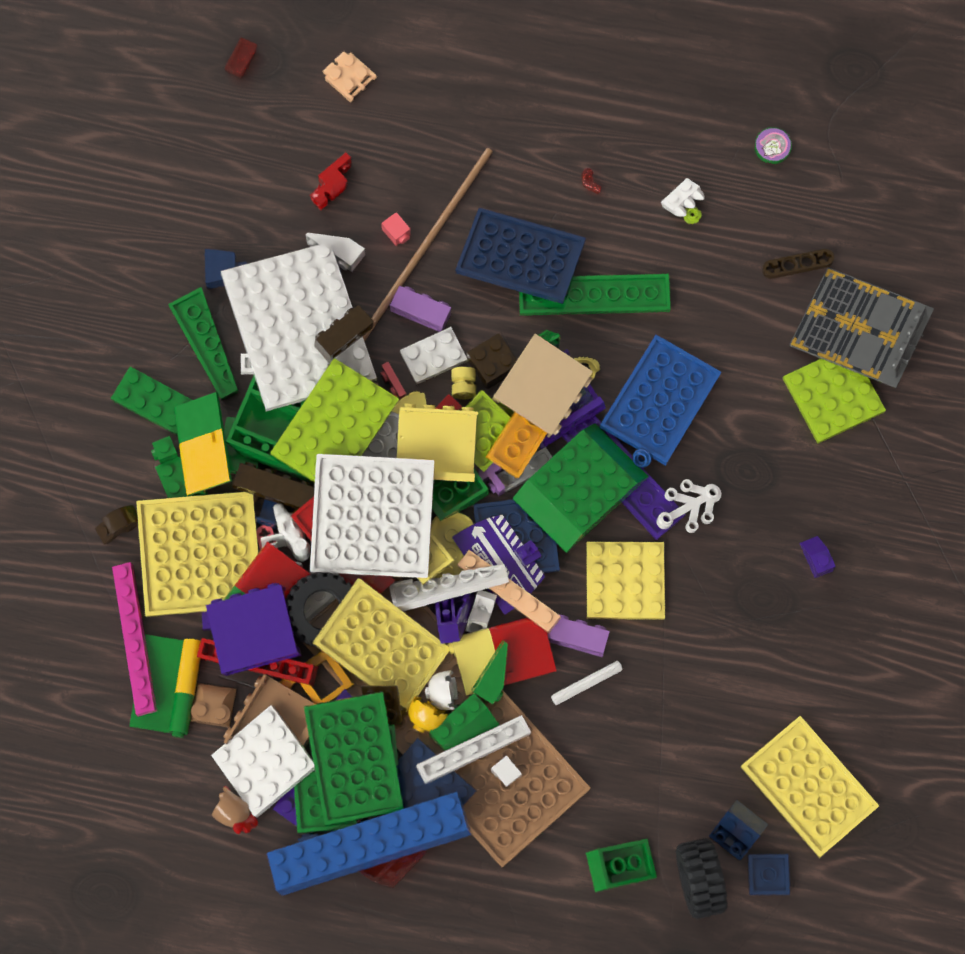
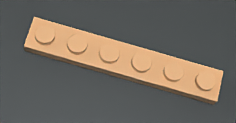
[457,550,561,633]

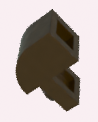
[95,505,138,544]

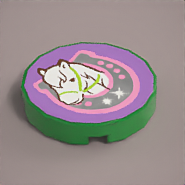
[755,128,792,164]

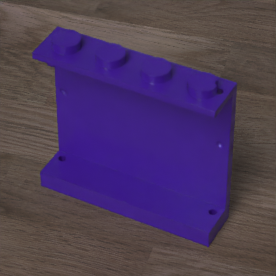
[206,583,301,676]

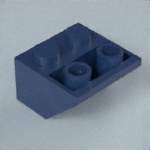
[709,800,768,861]

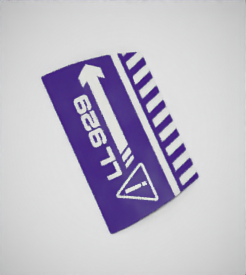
[452,515,545,614]

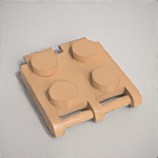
[323,51,377,102]

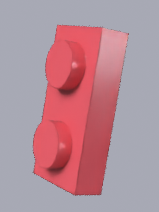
[380,362,406,400]

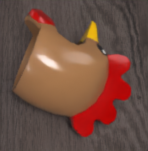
[212,786,259,834]

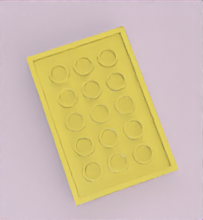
[312,579,450,711]
[741,716,879,858]

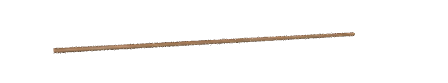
[253,148,493,504]

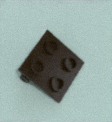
[361,686,407,724]

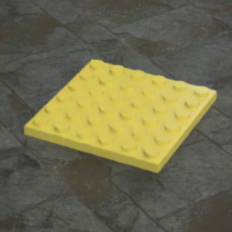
[136,492,258,617]

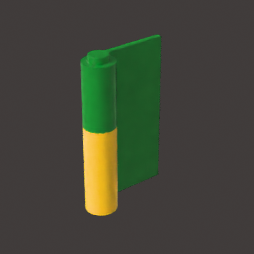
[129,634,201,738]

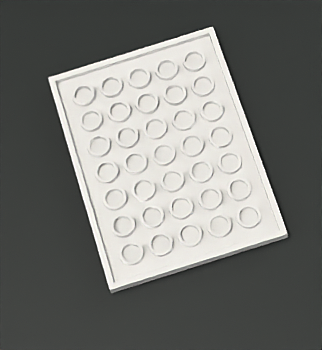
[221,242,377,411]

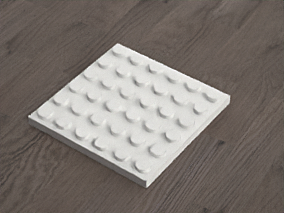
[310,454,434,578]

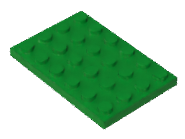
[304,692,403,825]

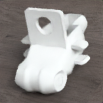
[261,503,311,562]

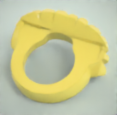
[574,357,600,380]

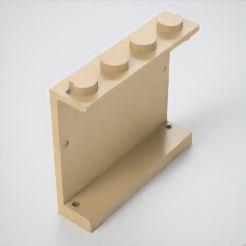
[492,334,593,438]

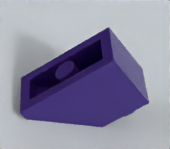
[800,536,836,578]

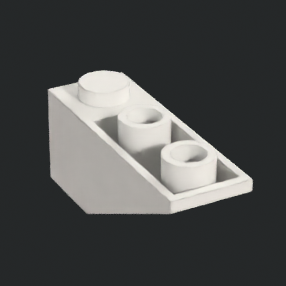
[306,233,365,272]

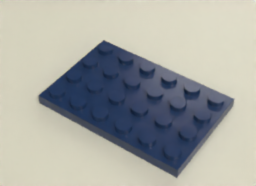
[456,208,586,304]

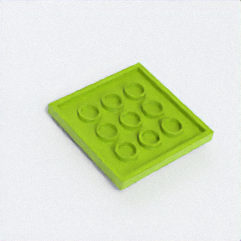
[782,359,886,444]

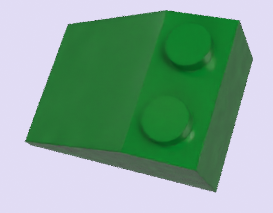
[586,839,657,892]

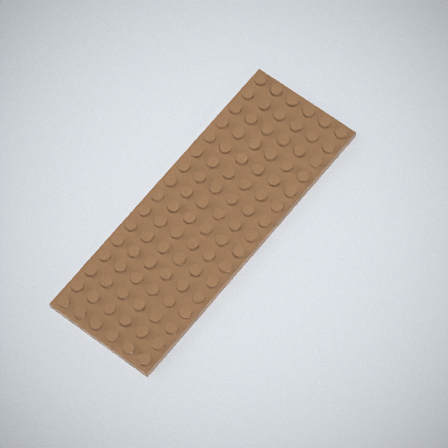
[301,576,591,868]

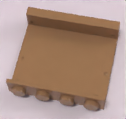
[223,674,314,748]

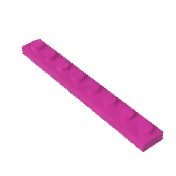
[112,562,157,716]

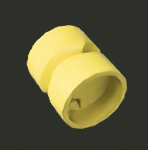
[451,367,476,399]

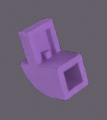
[479,463,506,496]

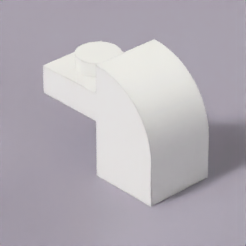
[465,590,497,633]

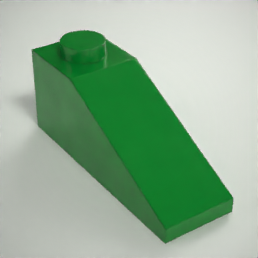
[471,640,508,704]

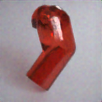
[581,168,602,195]

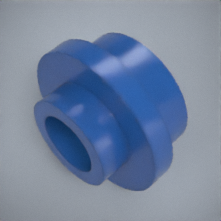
[633,448,652,467]

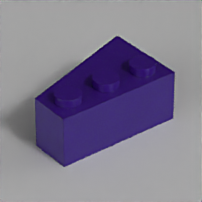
[435,592,475,644]

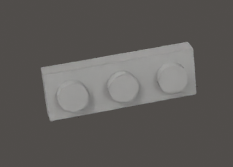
[497,447,552,493]

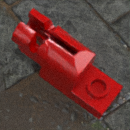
[310,153,352,210]

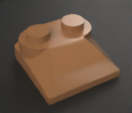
[190,683,237,728]

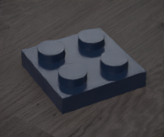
[748,854,790,895]

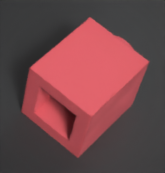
[382,212,411,246]

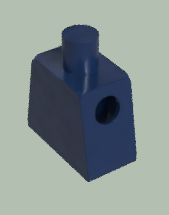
[205,249,247,289]

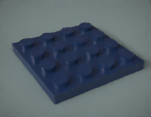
[473,499,560,573]
[383,738,477,851]

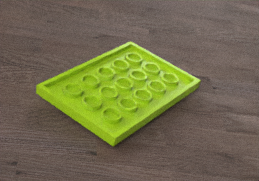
[270,358,399,482]

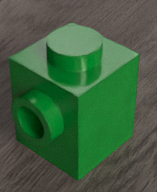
[151,436,178,464]

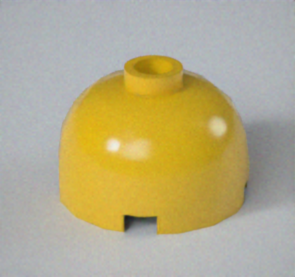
[408,696,449,733]

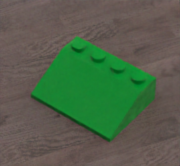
[432,468,489,521]

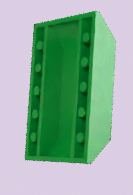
[226,376,315,485]
[513,423,649,553]

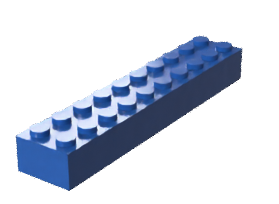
[267,792,472,896]

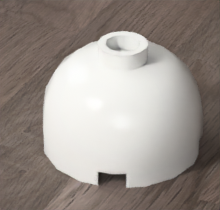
[425,671,458,711]

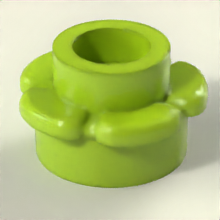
[684,207,702,224]

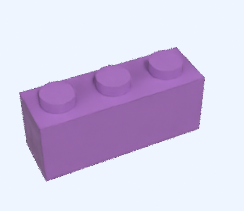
[390,286,451,332]
[548,614,610,657]

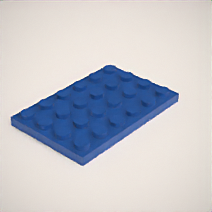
[600,335,721,466]

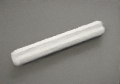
[551,661,622,705]

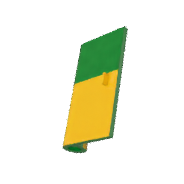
[174,392,232,497]

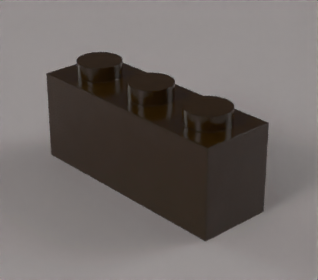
[314,305,374,363]

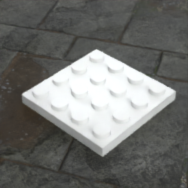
[211,705,315,817]

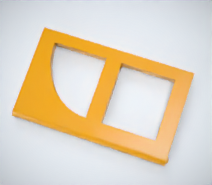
[279,651,354,704]

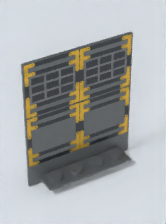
[790,268,934,388]

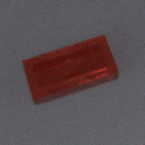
[225,38,258,78]

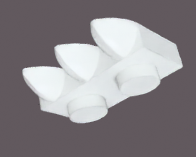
[661,178,705,217]

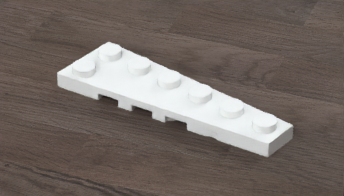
[389,564,509,611]

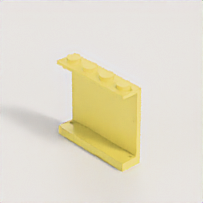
[397,404,478,482]

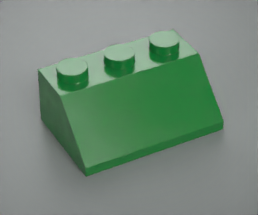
[430,693,500,752]

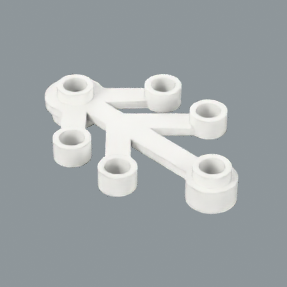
[656,479,721,533]

